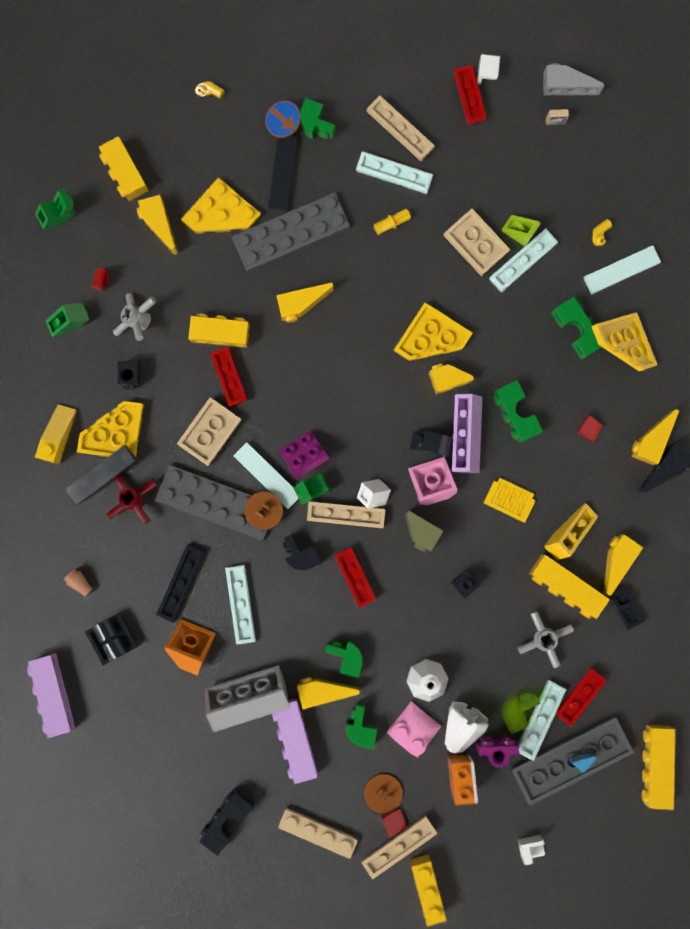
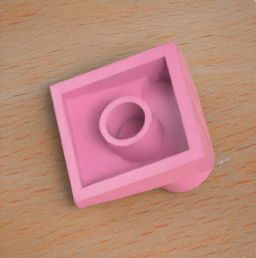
[408,457,457,505]
[387,701,441,758]

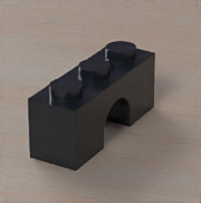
[199,788,255,856]

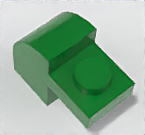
[300,98,335,139]
[35,189,75,230]
[293,473,332,505]
[325,640,362,678]
[346,703,377,749]

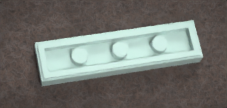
[356,151,433,194]
[489,228,558,293]
[584,246,661,295]
[234,442,299,509]
[225,565,256,645]
[518,680,567,761]

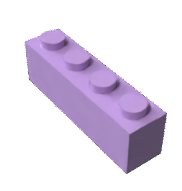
[452,394,482,473]
[27,653,75,738]
[272,698,318,784]

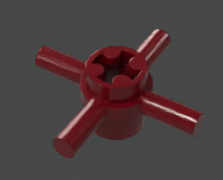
[106,474,157,525]

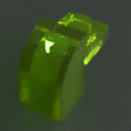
[502,693,541,734]

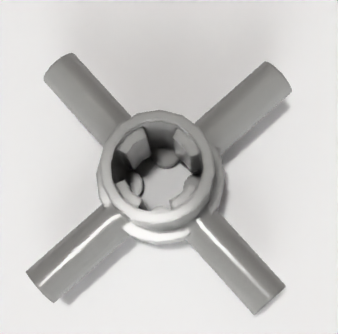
[113,293,156,341]
[517,611,574,668]

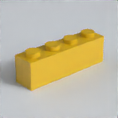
[529,554,610,619]
[642,725,675,810]

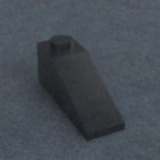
[638,443,690,493]

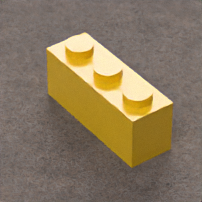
[99,136,149,202]
[188,314,250,348]
[410,854,446,926]

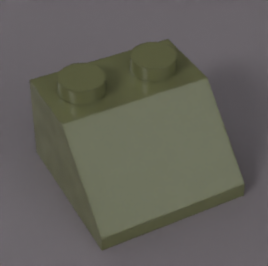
[405,511,443,552]

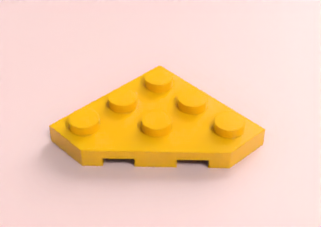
[181,178,261,233]
[394,303,473,361]
[592,312,657,372]
[77,401,144,458]

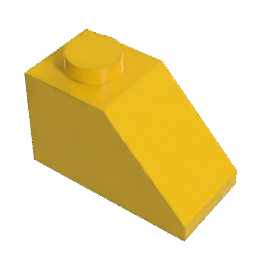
[429,363,474,395]

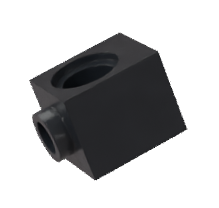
[117,361,141,390]
[450,570,480,599]

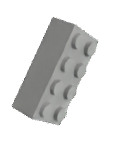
[204,665,290,732]

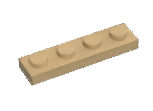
[367,96,434,161]
[307,502,385,528]
[278,808,358,859]
[361,815,437,879]

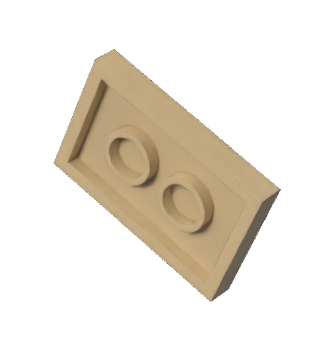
[443,209,510,276]
[177,398,242,466]

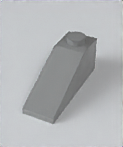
[543,63,604,95]

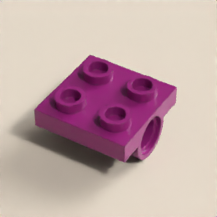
[279,430,329,479]
[474,735,520,767]

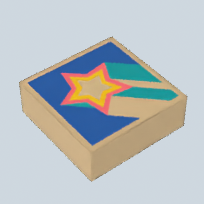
[546,109,569,124]

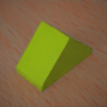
[502,215,540,246]

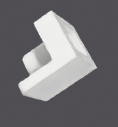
[477,54,500,84]
[357,479,391,509]
[518,835,545,865]

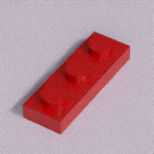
[453,65,487,125]
[210,347,248,407]
[334,547,376,608]
[556,668,607,727]

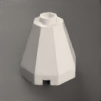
[406,659,448,702]
[445,702,488,753]

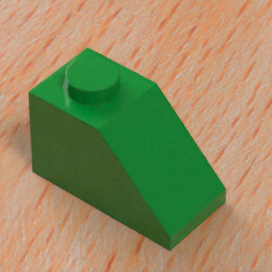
[45,302,89,338]

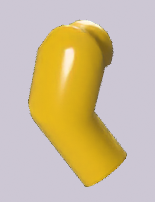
[195,81,224,98]
[592,219,612,246]

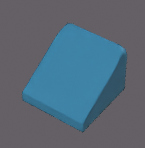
[569,752,596,773]

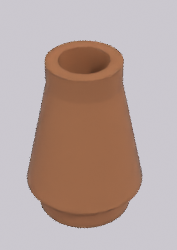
[64,568,93,597]

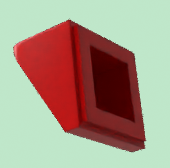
[91,268,110,291]
[577,415,603,442]
[382,808,407,837]

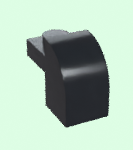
[410,431,453,458]
[283,535,321,570]

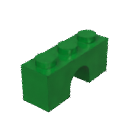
[551,297,601,360]
[493,380,543,443]

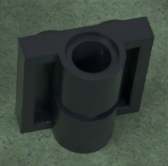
[85,612,138,666]

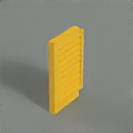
[483,477,536,523]

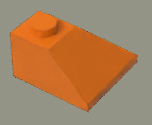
[165,619,216,676]

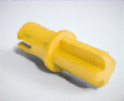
[373,209,411,235]

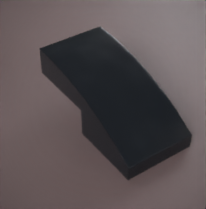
[609,586,645,631]

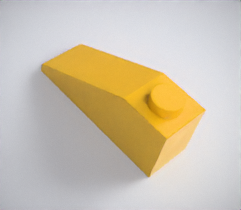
[137,195,178,255]
[276,283,333,323]
[35,405,77,464]
[632,409,679,465]
[544,503,598,560]
[603,534,643,596]
[297,677,360,709]

